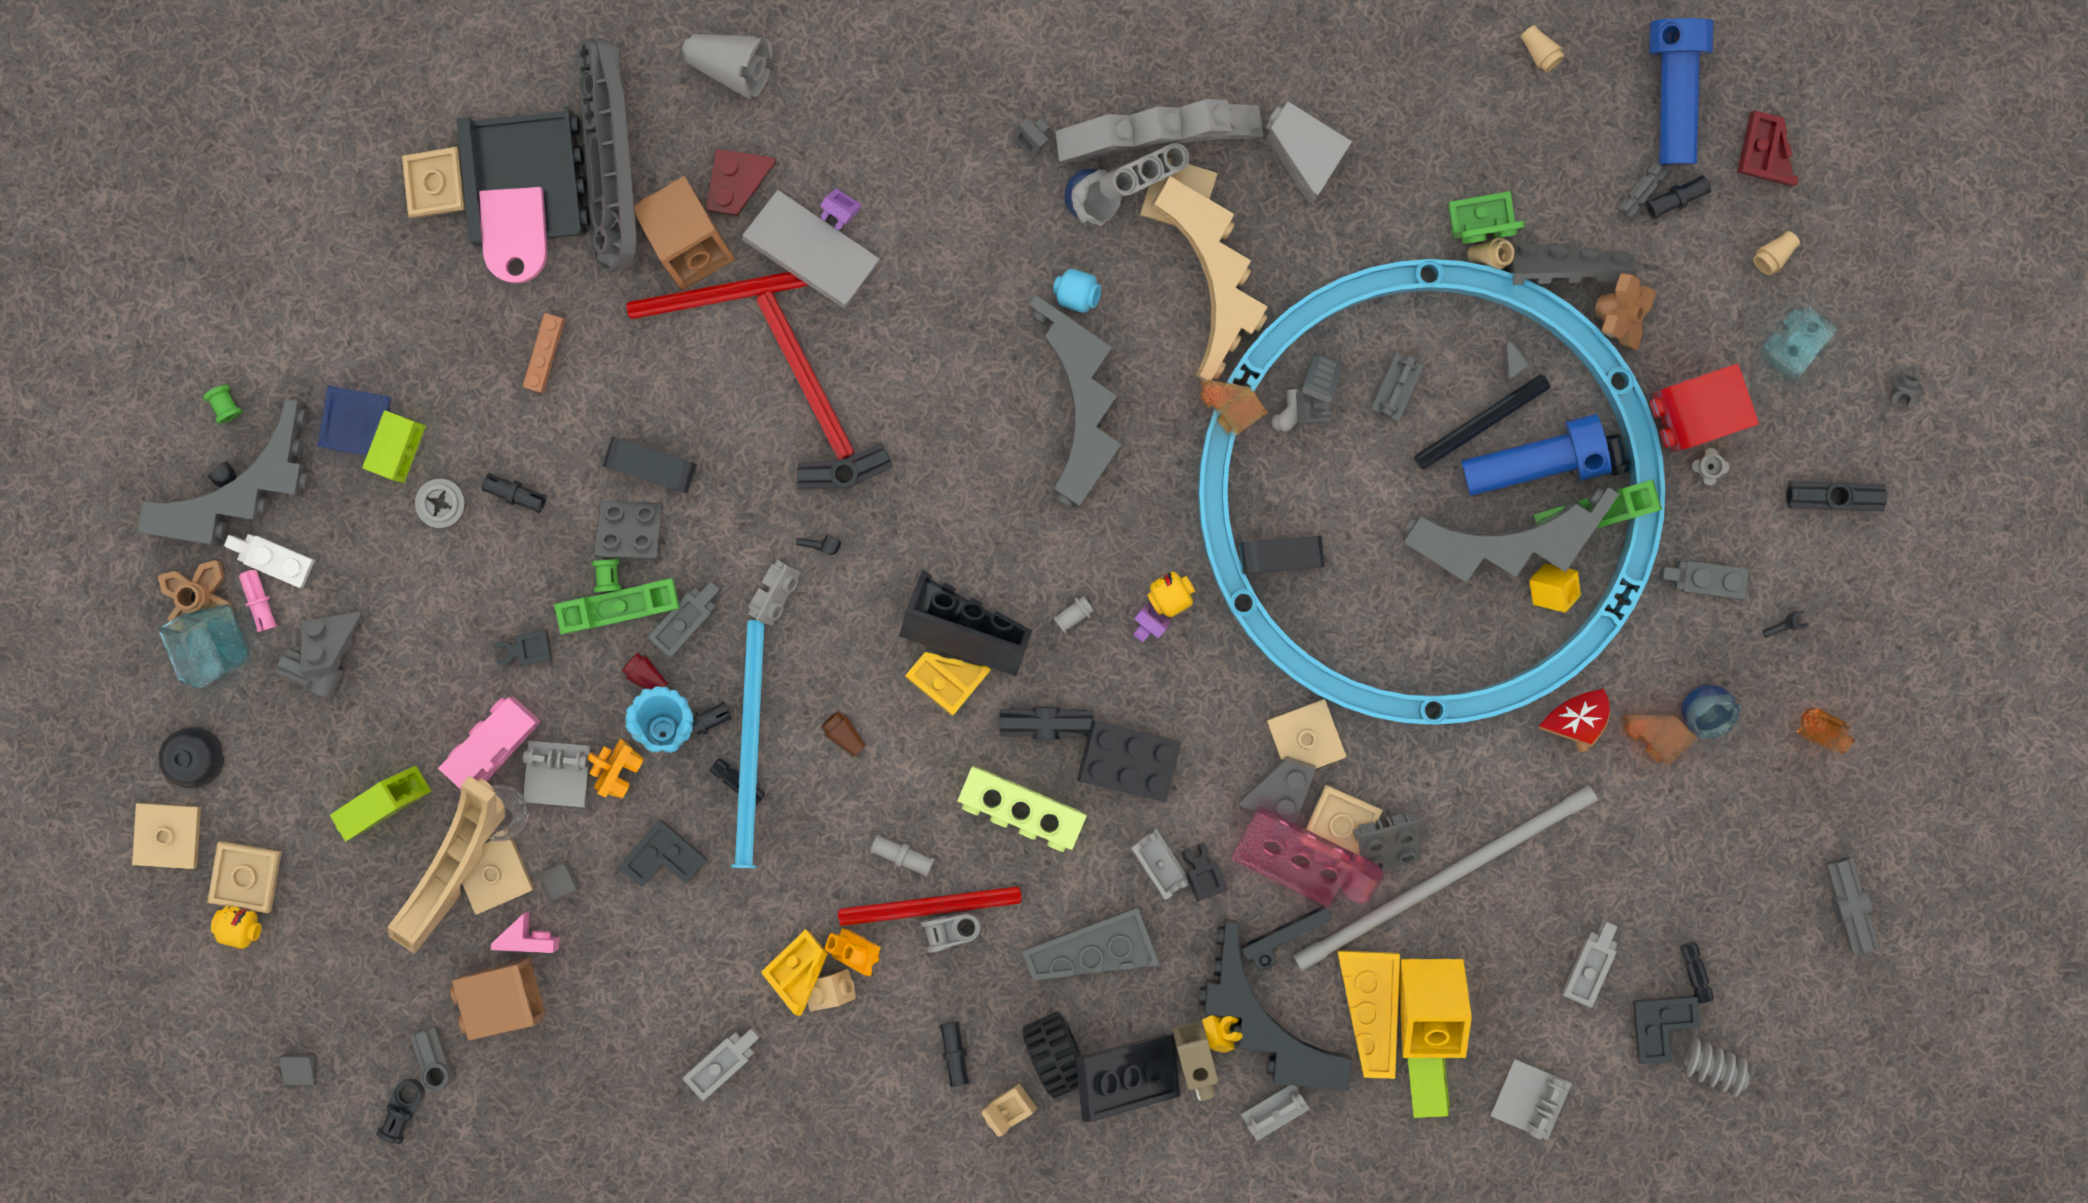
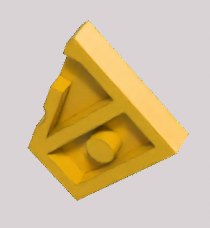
[905,652,991,716]
[761,929,828,1017]

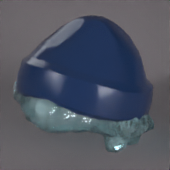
[1681,684,1742,739]

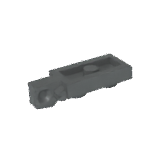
[1659,561,1749,600]
[647,581,722,659]

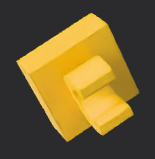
[1202,1015,1243,1053]

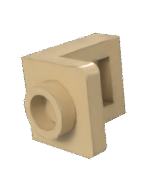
[807,969,856,1012]
[982,1083,1037,1137]

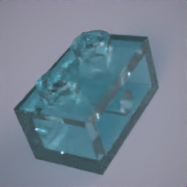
[1762,306,1838,380]

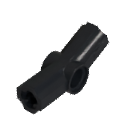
[797,443,893,490]

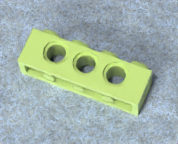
[957,765,1087,852]

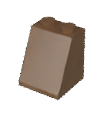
[634,175,735,291]
[450,957,546,1041]

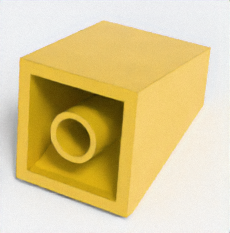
[1399,959,1472,1058]

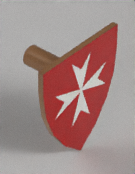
[1539,689,1610,752]

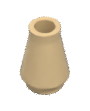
[1520,25,1565,73]
[1753,231,1800,275]
[1468,237,1514,269]

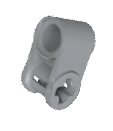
[920,911,982,953]

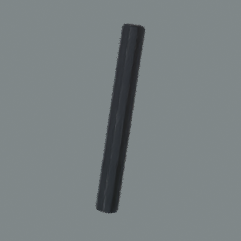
[1414,374,1551,469]

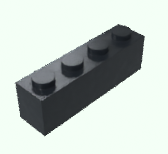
[899,570,1032,676]

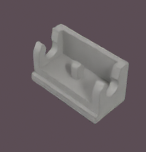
[1130,829,1189,900]

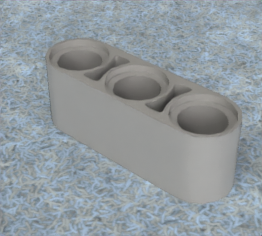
[1099,143,1189,200]

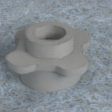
[1691,448,1729,485]

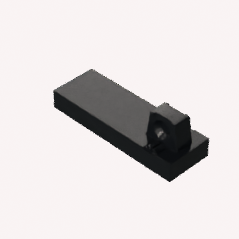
[1240,905,1332,972]

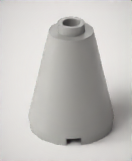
[682,34,773,99]

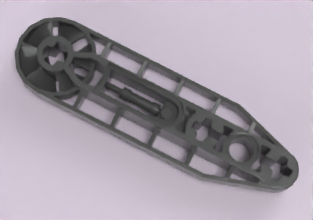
[577,38,636,271]

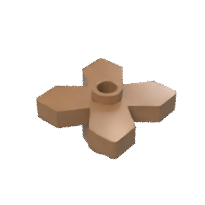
[1595,273,1656,351]
[158,560,235,635]

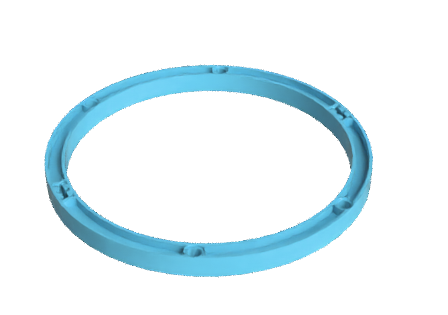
[1198,259,1665,725]

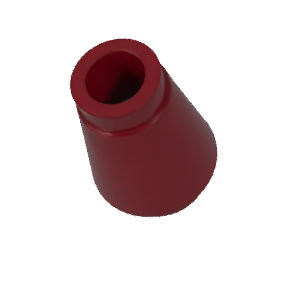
[621,652,668,690]

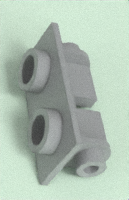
[748,559,801,626]
[1241,1085,1310,1141]

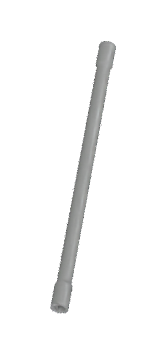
[1293,785,1598,971]

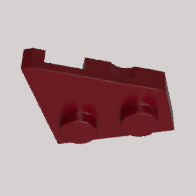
[1737,110,1798,187]
[706,149,776,216]

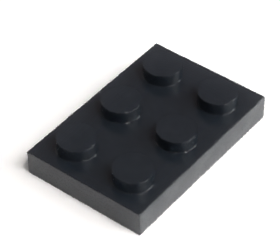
[1077,720,1181,802]

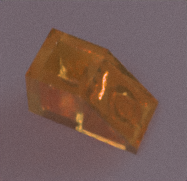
[1198,379,1268,436]
[1620,714,1697,764]

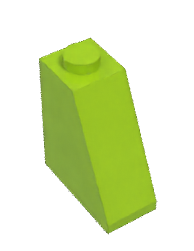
[330,765,432,842]

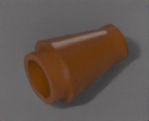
[821,710,866,757]

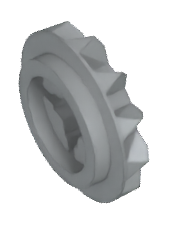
[415,479,466,528]

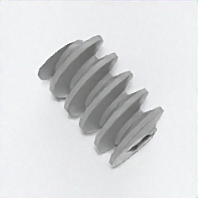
[1684,1038,1756,1097]

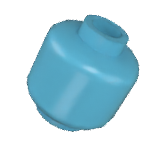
[1053,269,1101,313]

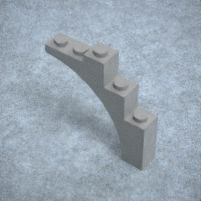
[1055,99,1263,163]

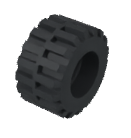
[1022,1011,1082,1099]

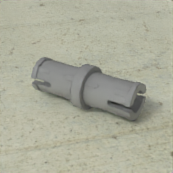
[870,834,935,877]

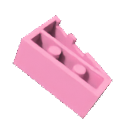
[438,697,541,789]

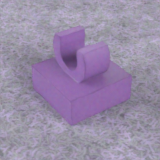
[820,188,862,230]
[1133,602,1171,642]

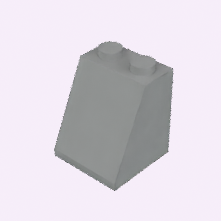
[1266,102,1352,204]

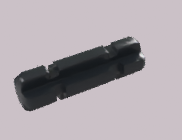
[710,759,765,806]
[1680,942,1714,1003]

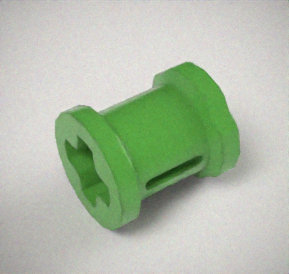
[203,384,243,425]
[592,559,622,592]

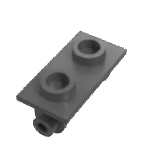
[1370,353,1424,422]

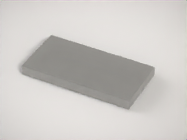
[742,190,880,309]

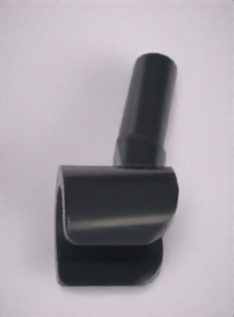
[796,534,842,555]
[1762,611,1809,638]

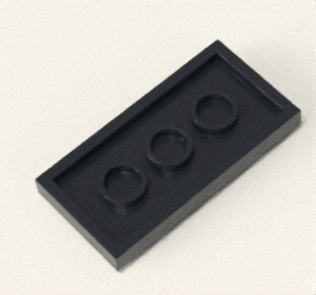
[1076,1034,1180,1122]

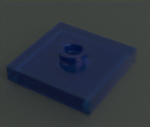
[317,386,392,455]

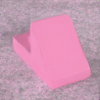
[491,911,559,953]

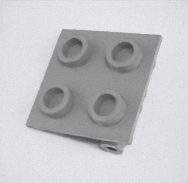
[523,740,590,808]
[1490,1059,1572,1140]

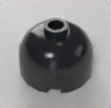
[158,727,224,788]

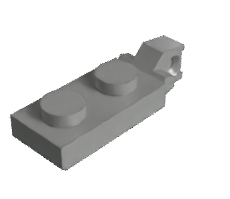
[1561,919,1618,1008]
[682,1026,761,1101]

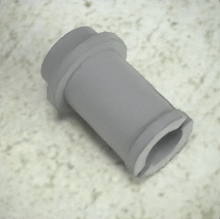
[1053,596,1095,633]

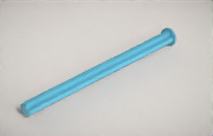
[731,620,765,868]

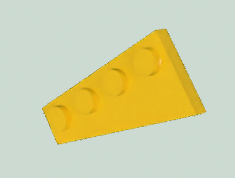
[1337,950,1400,1079]

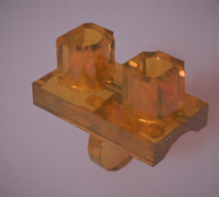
[1797,707,1855,754]

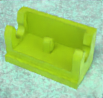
[362,410,426,483]
[1408,1058,1450,1118]

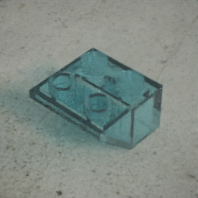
[158,604,251,689]

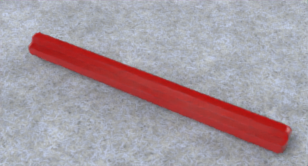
[626,272,808,319]
[756,292,854,460]
[838,887,1022,926]

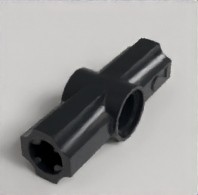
[1786,481,1887,512]
[1000,707,1093,739]

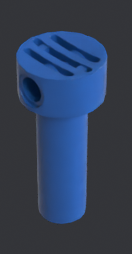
[1649,18,1714,165]
[1461,414,1612,496]

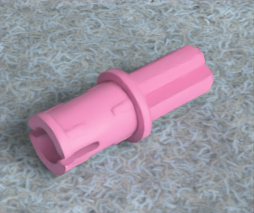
[239,570,277,632]

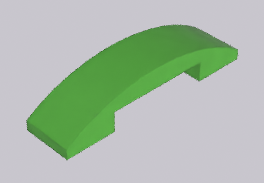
[1534,479,1662,528]
[554,578,680,634]

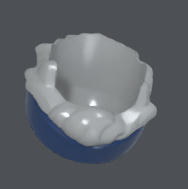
[1064,168,1121,226]

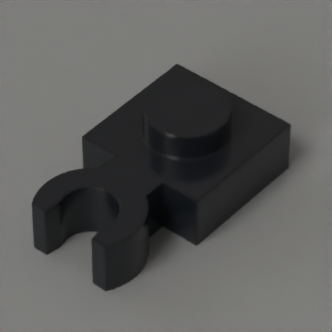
[494,630,553,666]
[1182,843,1228,902]

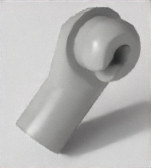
[1271,389,1302,432]

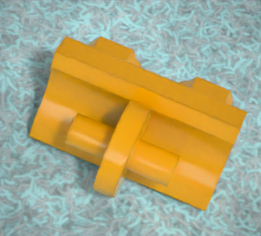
[587,738,644,798]
[825,928,881,976]

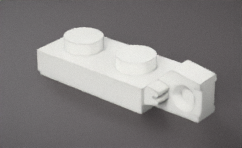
[224,534,315,588]

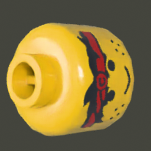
[1147,571,1196,617]
[211,905,262,949]

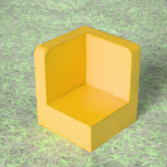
[1529,563,1581,613]

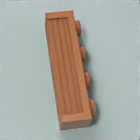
[522,313,566,394]

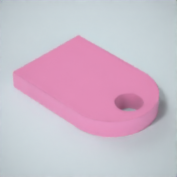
[479,187,548,284]

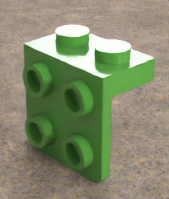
[1447,191,1525,244]

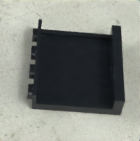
[457,107,590,246]

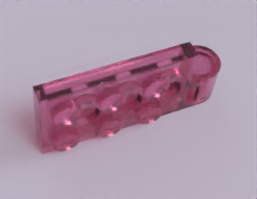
[1231,806,1384,907]

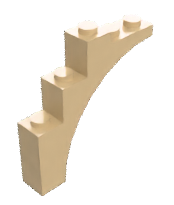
[1150,176,1267,382]
[387,776,505,954]

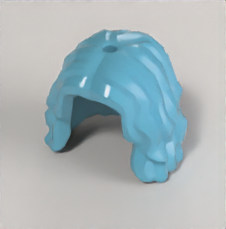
[625,686,693,753]

